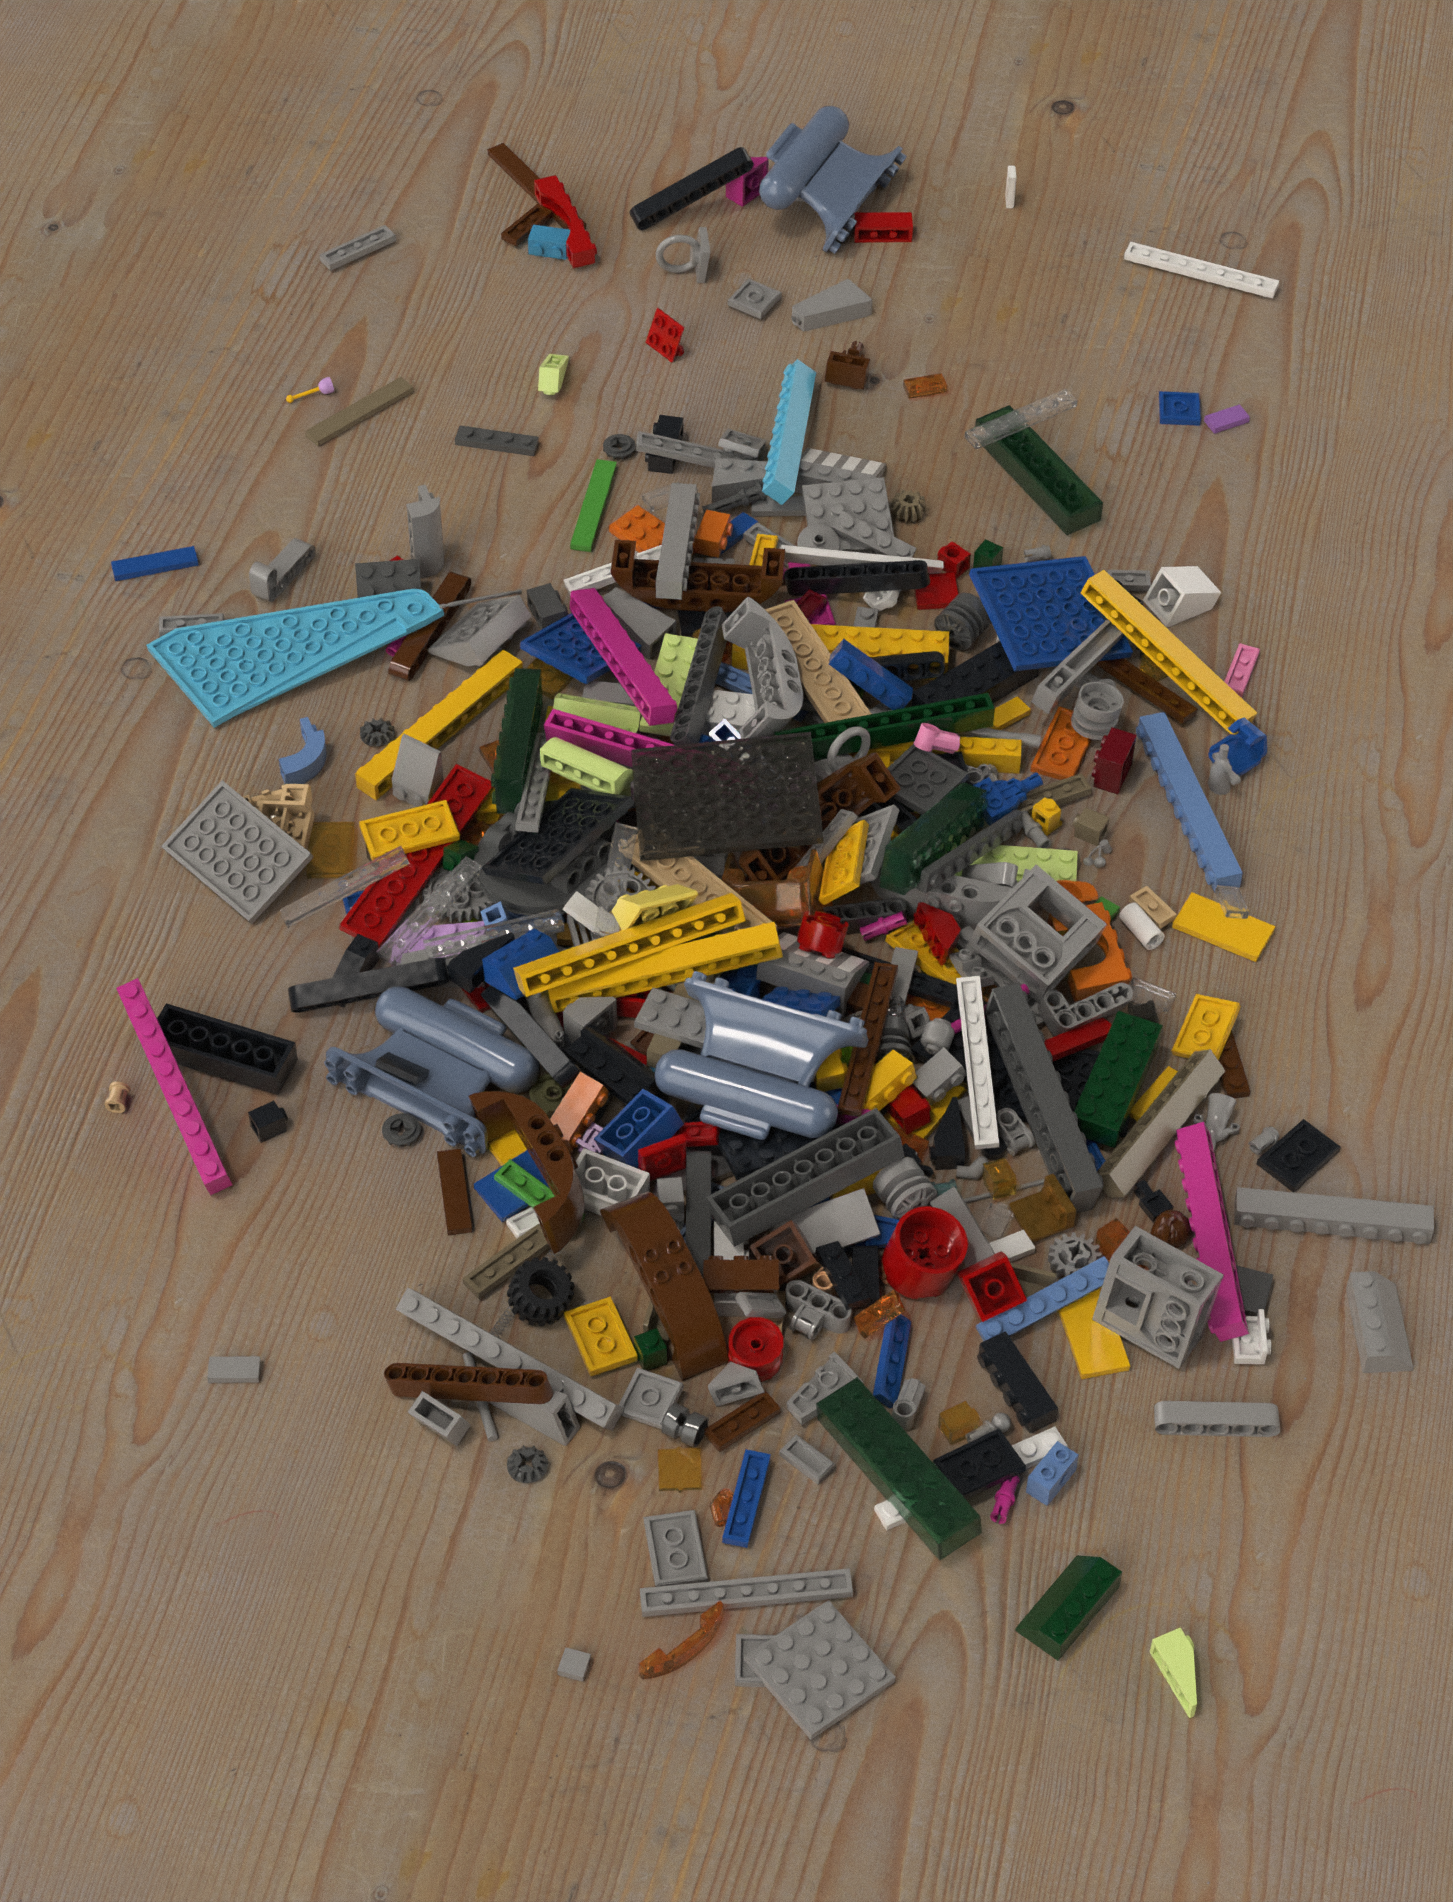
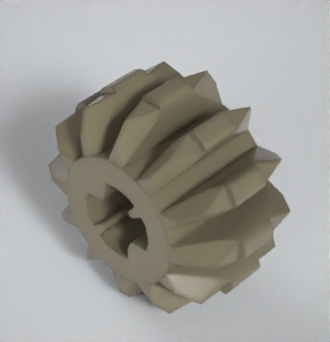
[891,489,926,523]

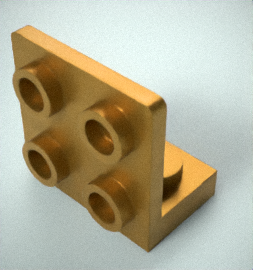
[1009,1173,1076,1242]

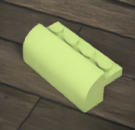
[553,693,642,734]
[540,737,636,796]

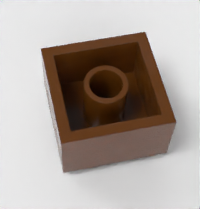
[750,1220,822,1291]

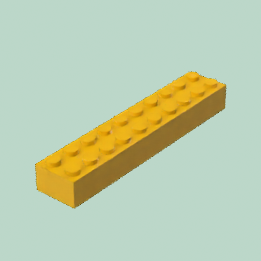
[732,624,949,680]

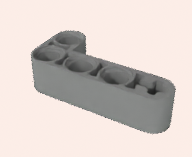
[249,538,316,602]
[1038,983,1133,1036]

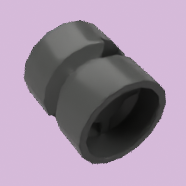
[662,1403,709,1448]

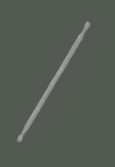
[439,589,522,609]
[964,1179,1044,1203]

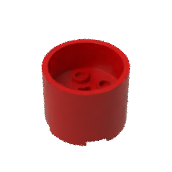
[881,1206,968,1300]

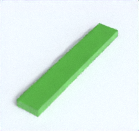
[570,459,617,552]

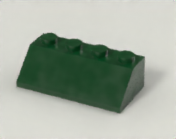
[1015,1555,1122,1661]

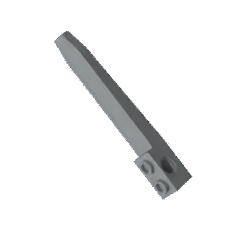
[1031,619,1124,714]

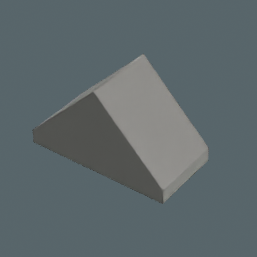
[708,1362,764,1407]

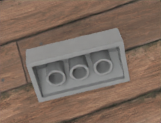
[1346,1271,1413,1373]

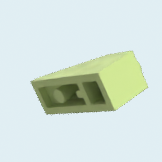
[538,354,569,395]
[1150,1628,1197,1718]

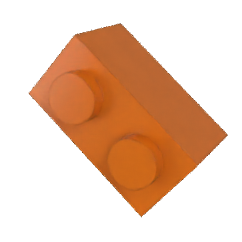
[694,510,733,558]

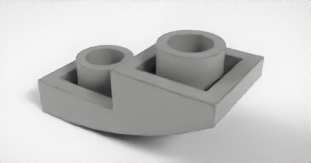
[950,949,994,987]

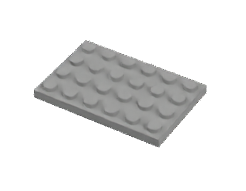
[161,780,314,924]

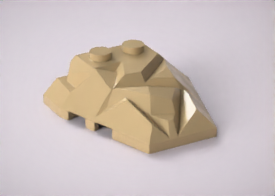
[242,784,315,850]

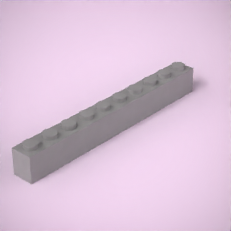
[396,1288,625,1431]

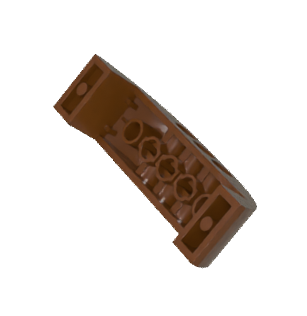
[611,540,785,612]
[739,753,901,901]
[468,1091,584,1254]
[600,1191,728,1381]

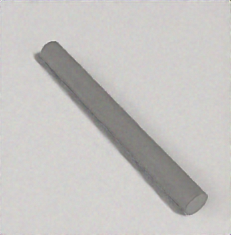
[462,1352,498,1441]

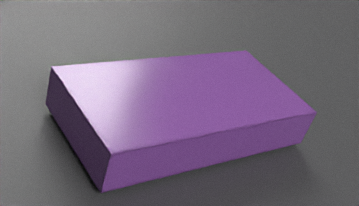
[1204,404,1250,434]

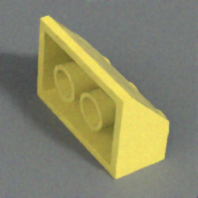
[612,884,698,930]

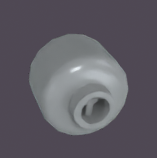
[921,1018,955,1055]

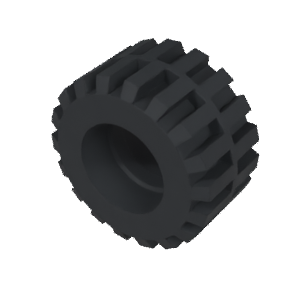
[507,1257,575,1326]

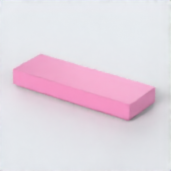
[1224,643,1260,698]

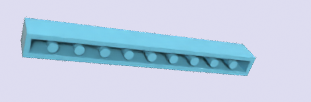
[762,359,816,505]

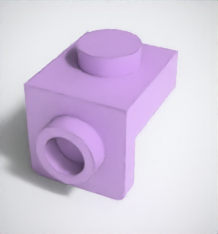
[575,1122,604,1155]

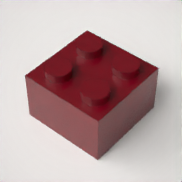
[1091,727,1137,795]

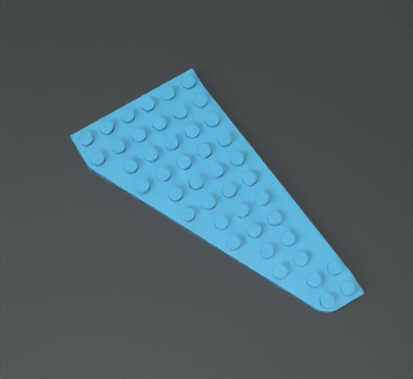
[147,589,444,728]

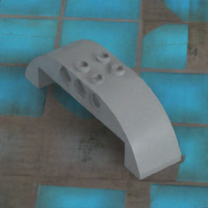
[722,597,803,747]
[870,840,1042,930]

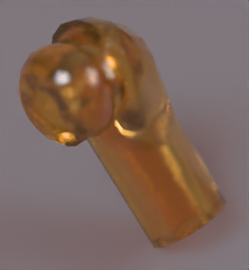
[709,1488,733,1527]

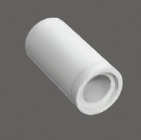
[1119,902,1165,950]

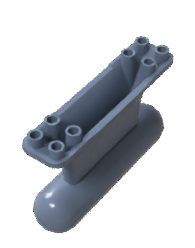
[759,106,907,254]
[654,971,869,1140]
[324,986,540,1157]

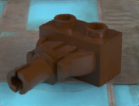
[825,341,870,390]

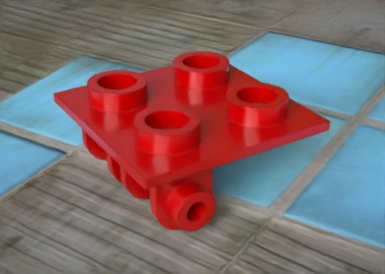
[645,308,685,363]

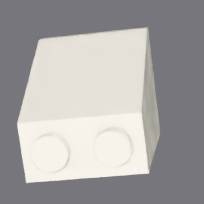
[1143,566,1221,627]

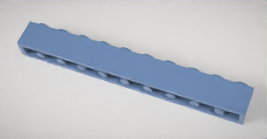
[1136,712,1243,893]

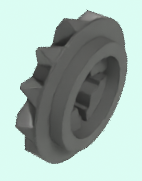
[603,434,636,460]
[360,718,395,747]
[382,1114,421,1148]
[507,1445,548,1483]

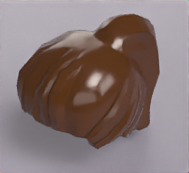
[1150,1210,1192,1248]

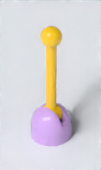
[286,377,335,403]

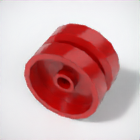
[728,1317,783,1382]

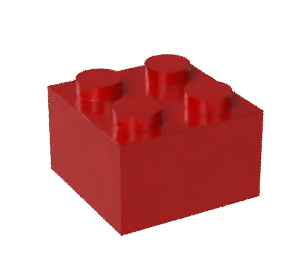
[957,1251,1027,1322]

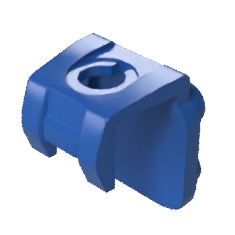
[1208,717,1267,776]

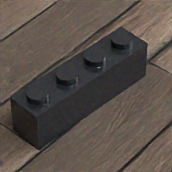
[977,1331,1058,1433]

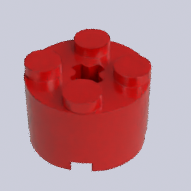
[797,911,849,958]

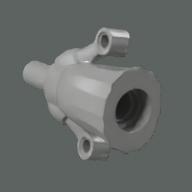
[1207,744,1241,795]
[1193,1093,1240,1150]

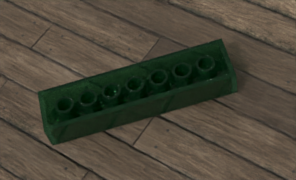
[974,405,1103,535]
[491,668,543,814]
[879,782,988,895]
[816,1377,982,1561]

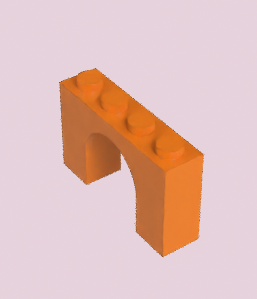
[1047,902,1132,1001]

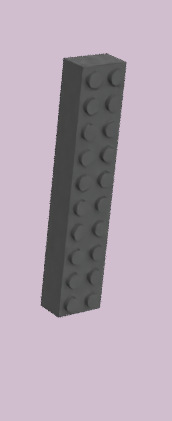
[984,983,1104,1214]

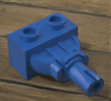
[970,772,1043,826]

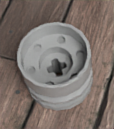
[1071,681,1124,740]
[873,1157,938,1220]

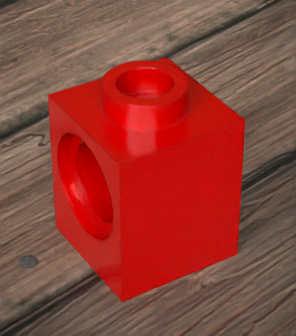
[937,541,971,579]

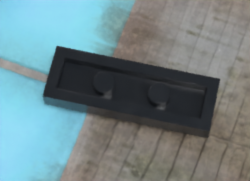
[815,1241,870,1310]

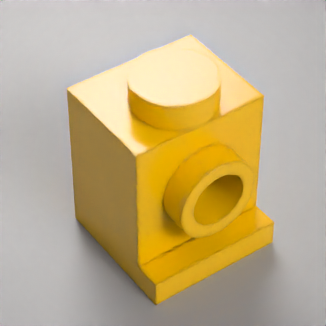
[1032,797,1063,836]

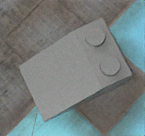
[392,734,444,807]

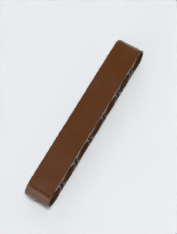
[388,572,471,681]
[384,1363,554,1404]

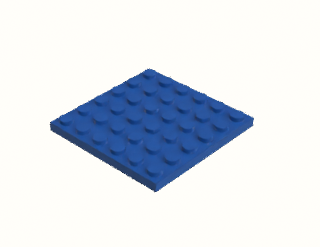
[969,556,1133,671]

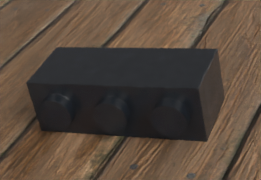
[645,415,684,474]

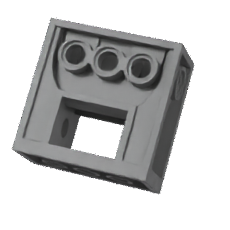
[969,865,1107,1003]
[1092,1226,1224,1369]

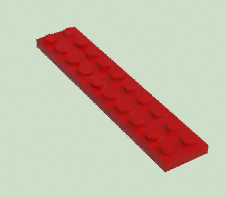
[339,764,495,949]

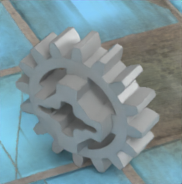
[1048,1232,1102,1277]

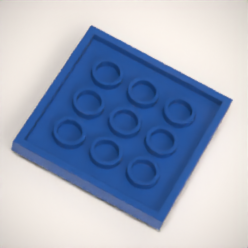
[520,613,642,684]

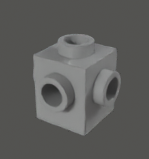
[893,1004,930,1040]

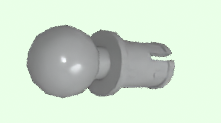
[965,1412,1011,1443]

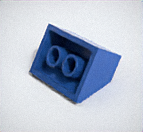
[482,928,559,1000]

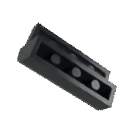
[564,1025,665,1105]

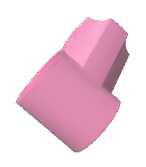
[913,723,960,754]

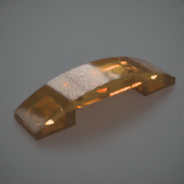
[639,1600,724,1680]

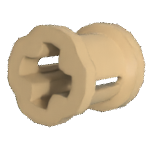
[104,1081,131,1113]

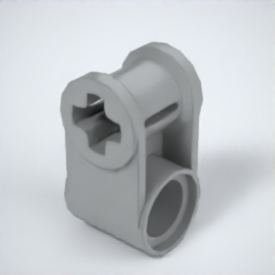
[996,1108,1035,1156]

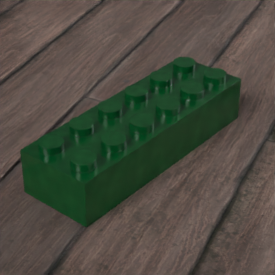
[1074,1011,1163,1148]

